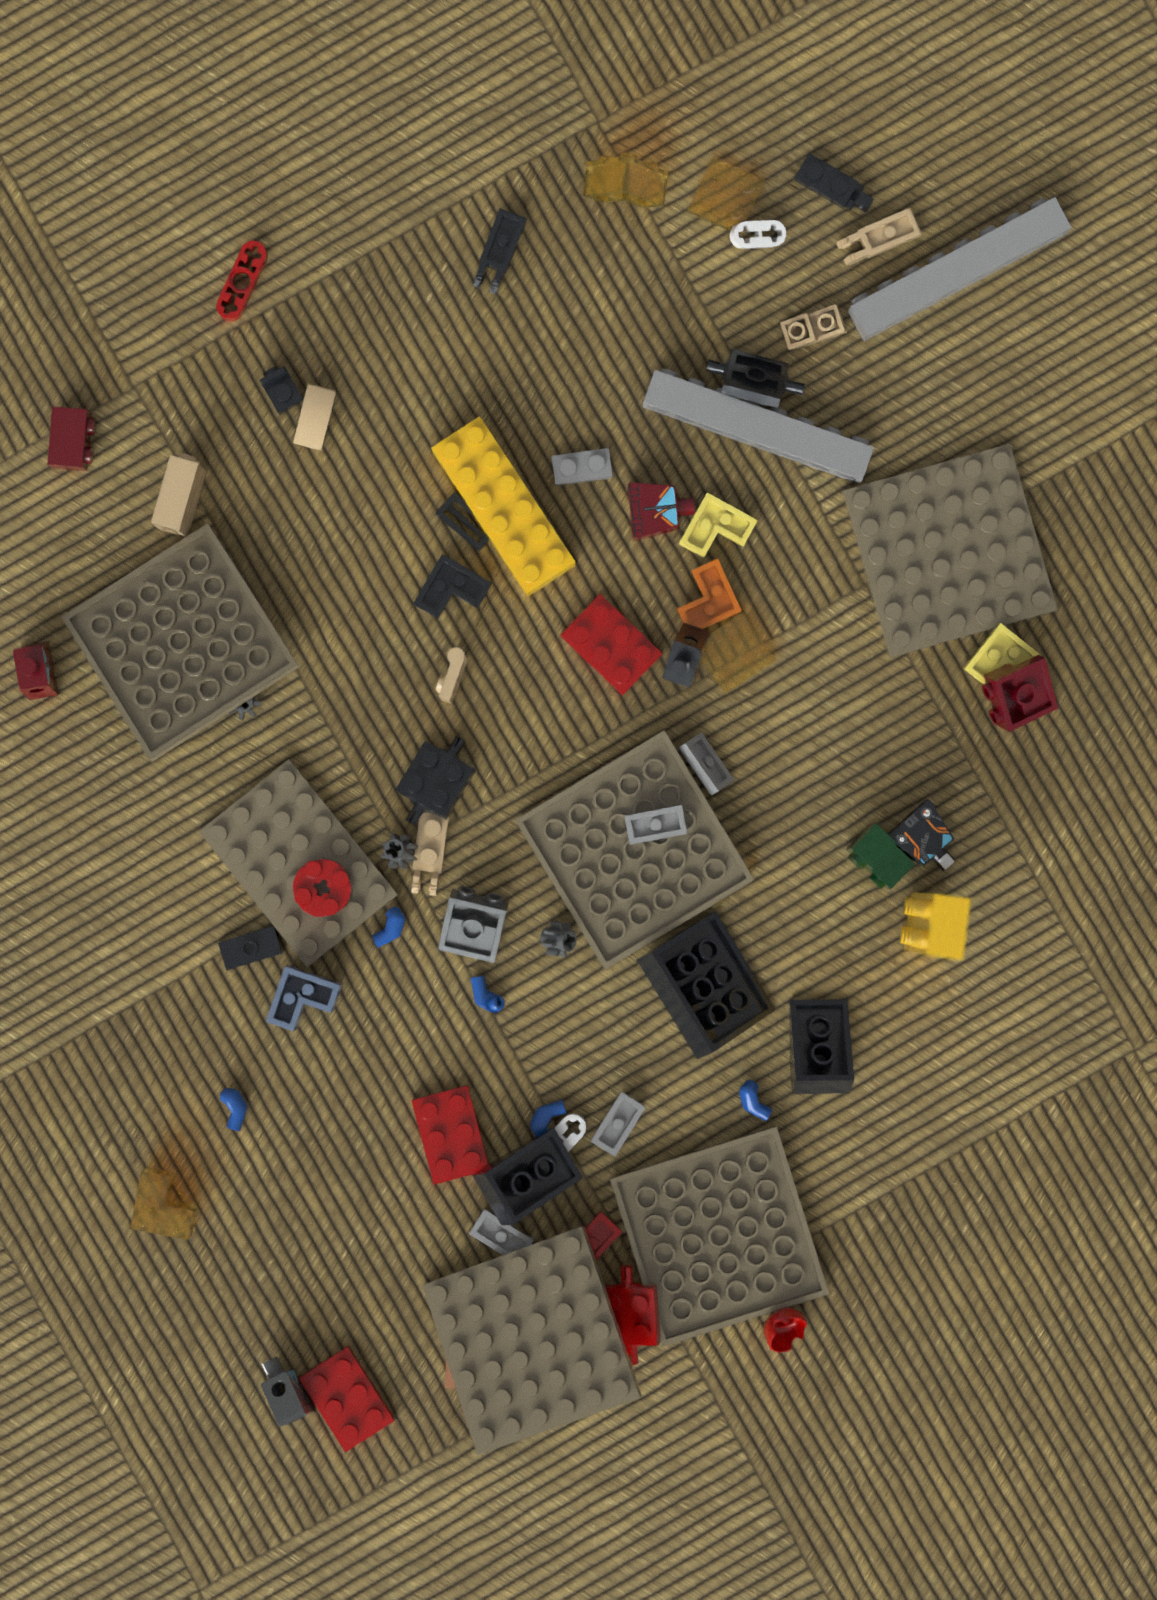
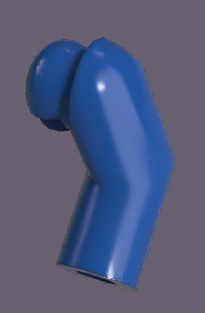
[371,907,405,948]
[220,1088,247,1131]
[530,1100,566,1137]

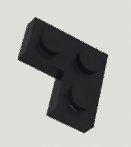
[413,554,492,619]

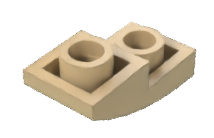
[780,304,847,350]
[293,383,336,451]

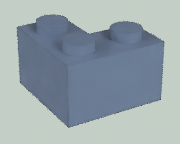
[266,965,343,1031]

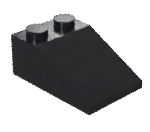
[789,999,854,1094]
[472,1128,583,1225]

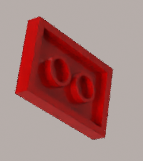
[560,594,663,696]
[411,1085,489,1185]
[298,1345,395,1452]

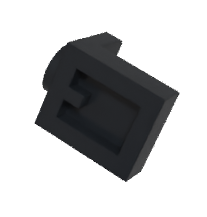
[259,366,304,415]

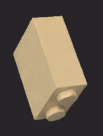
[151,453,207,537]

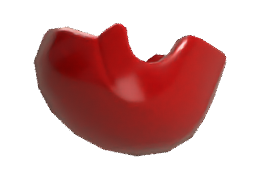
[763,1307,807,1353]

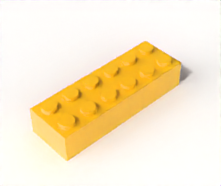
[431,416,576,597]
[900,892,971,960]

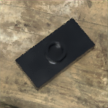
[218,926,283,971]

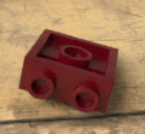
[982,655,1059,732]

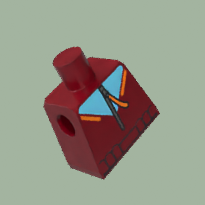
[627,483,695,541]
[13,641,59,700]

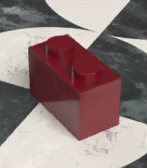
[47,407,96,471]

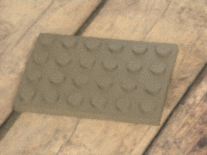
[198,759,399,967]

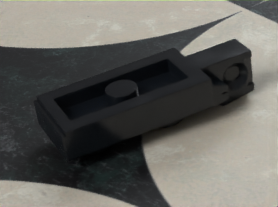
[794,153,874,213]

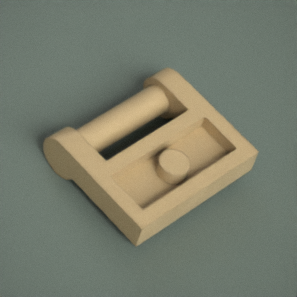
[436,647,467,704]

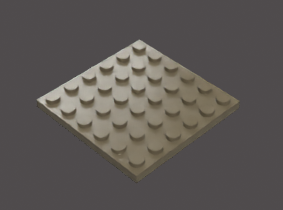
[842,444,1058,658]
[62,523,299,762]
[515,730,754,970]
[610,1126,829,1347]
[422,1226,642,1455]

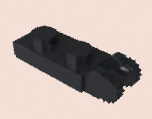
[473,208,527,294]

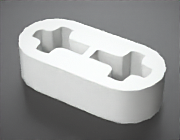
[730,220,786,249]
[555,1113,586,1152]

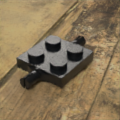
[706,349,805,408]
[395,736,476,826]

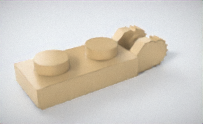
[837,208,922,266]
[411,812,449,896]

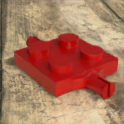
[605,1265,660,1365]

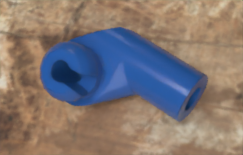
[470,975,505,1013]
[739,1080,772,1122]

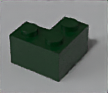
[846,823,915,889]

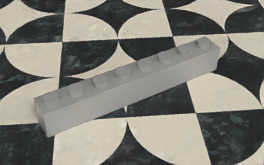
[848,197,1072,342]
[643,368,874,484]

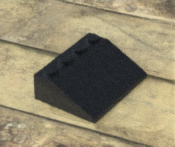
[637,911,776,1059]

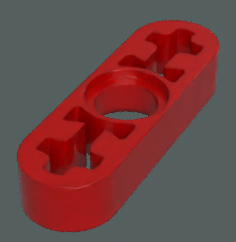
[216,241,268,322]

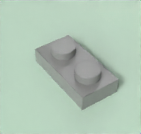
[551,448,613,486]
[679,732,734,796]
[624,805,687,845]
[590,1091,646,1157]
[469,1208,534,1255]

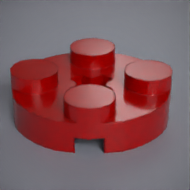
[293,859,352,917]

